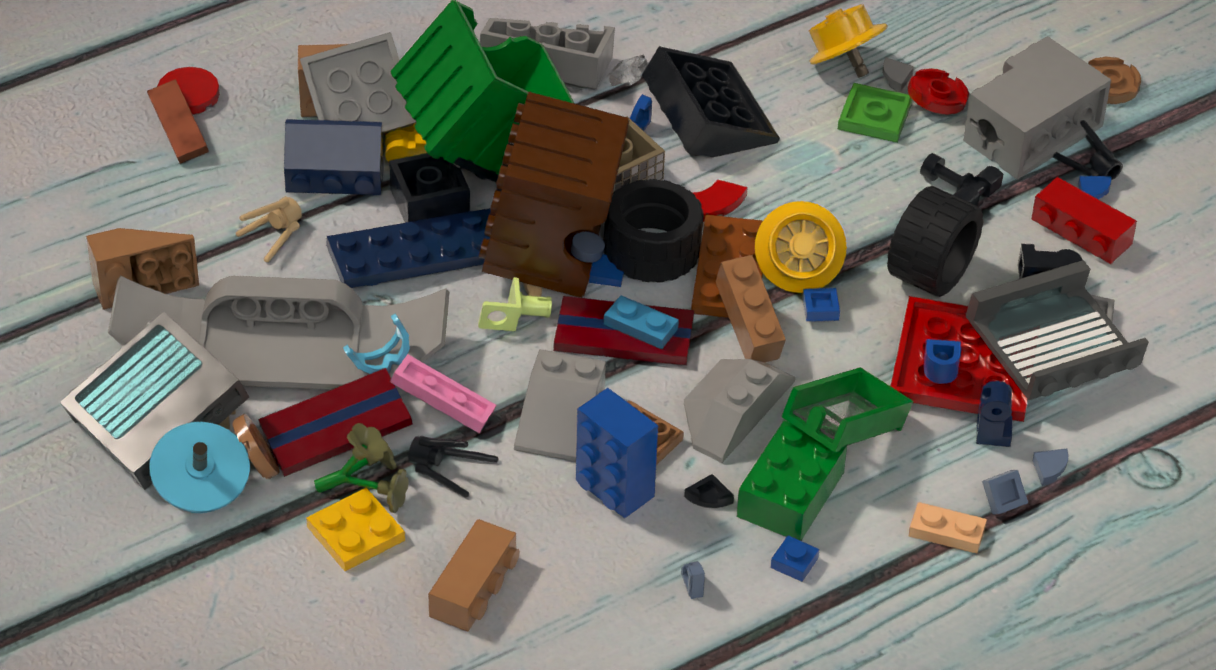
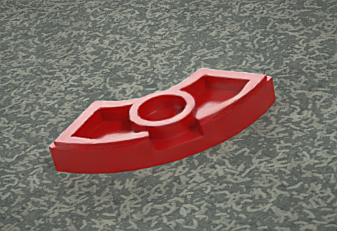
[693,179,748,222]

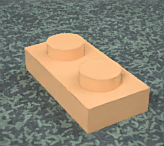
[908,502,987,554]

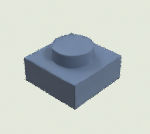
[982,470,1028,514]

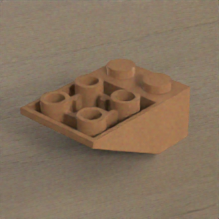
[86,228,199,310]

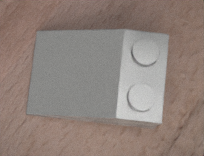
[514,349,606,462]

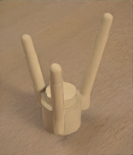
[236,196,302,262]

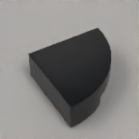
[684,474,734,508]

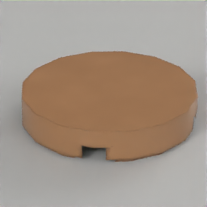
[1088,56,1141,104]
[232,413,280,479]

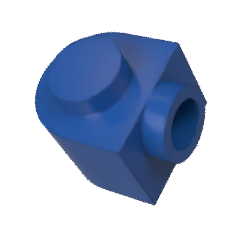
[924,339,961,384]

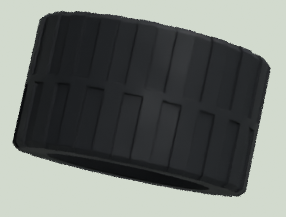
[603,179,704,283]
[887,186,983,297]

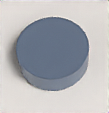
[571,232,605,262]

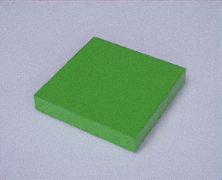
[837,83,912,143]

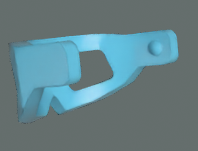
[343,313,410,374]

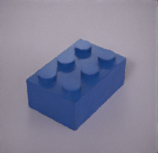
[576,388,658,518]

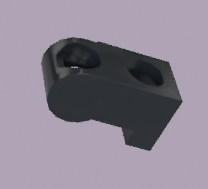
[1017,243,1083,279]

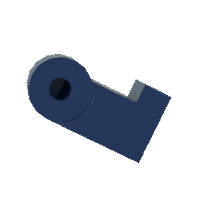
[976,381,1012,447]

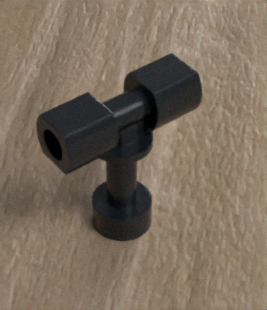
[920,153,1004,206]

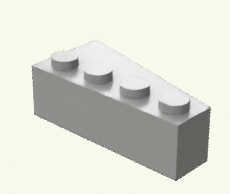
[480,18,615,89]

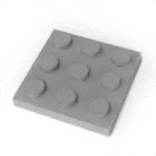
[300,32,416,134]

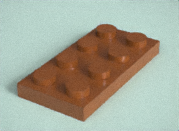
[691,215,763,318]

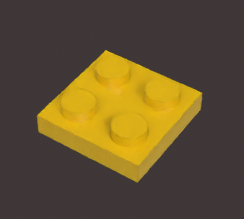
[306,488,405,571]

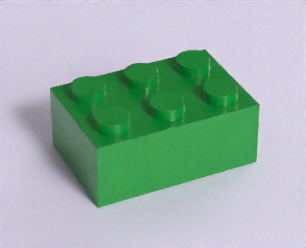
[736,420,847,541]

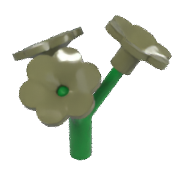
[314,423,409,513]

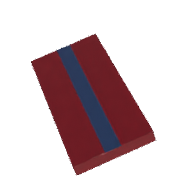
[553,296,695,366]
[258,368,413,477]

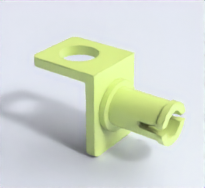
[478,277,552,331]

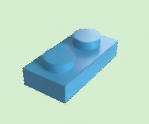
[604,295,679,349]

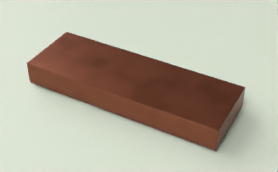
[147,79,209,164]

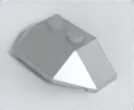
[684,359,795,463]

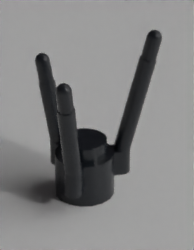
[1053,120,1123,180]
[408,436,499,498]

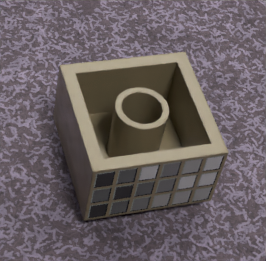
[613,116,665,192]

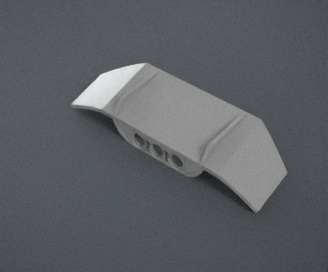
[108,275,450,389]

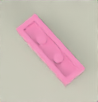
[390,354,497,433]

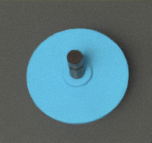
[150,422,250,514]

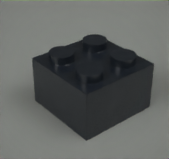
[389,153,470,223]

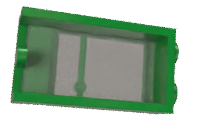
[781,367,914,452]

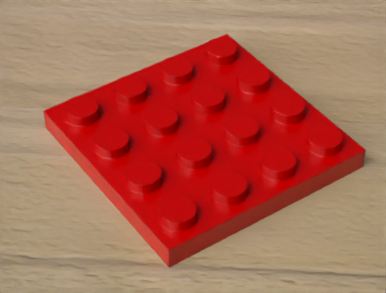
[891,296,1039,422]

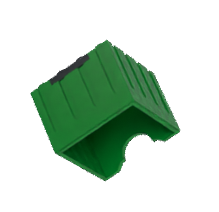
[390,0,575,183]

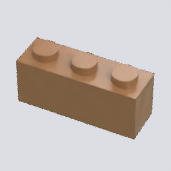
[716,255,786,362]
[428,519,520,632]

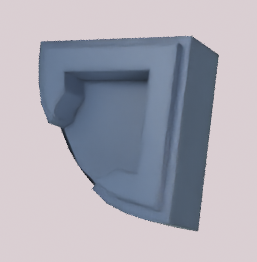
[1032,448,1069,486]
[681,561,705,599]

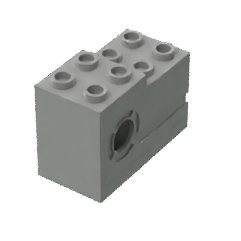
[963,36,1111,180]

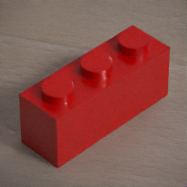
[1031,177,1137,264]

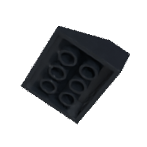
[642,46,780,157]

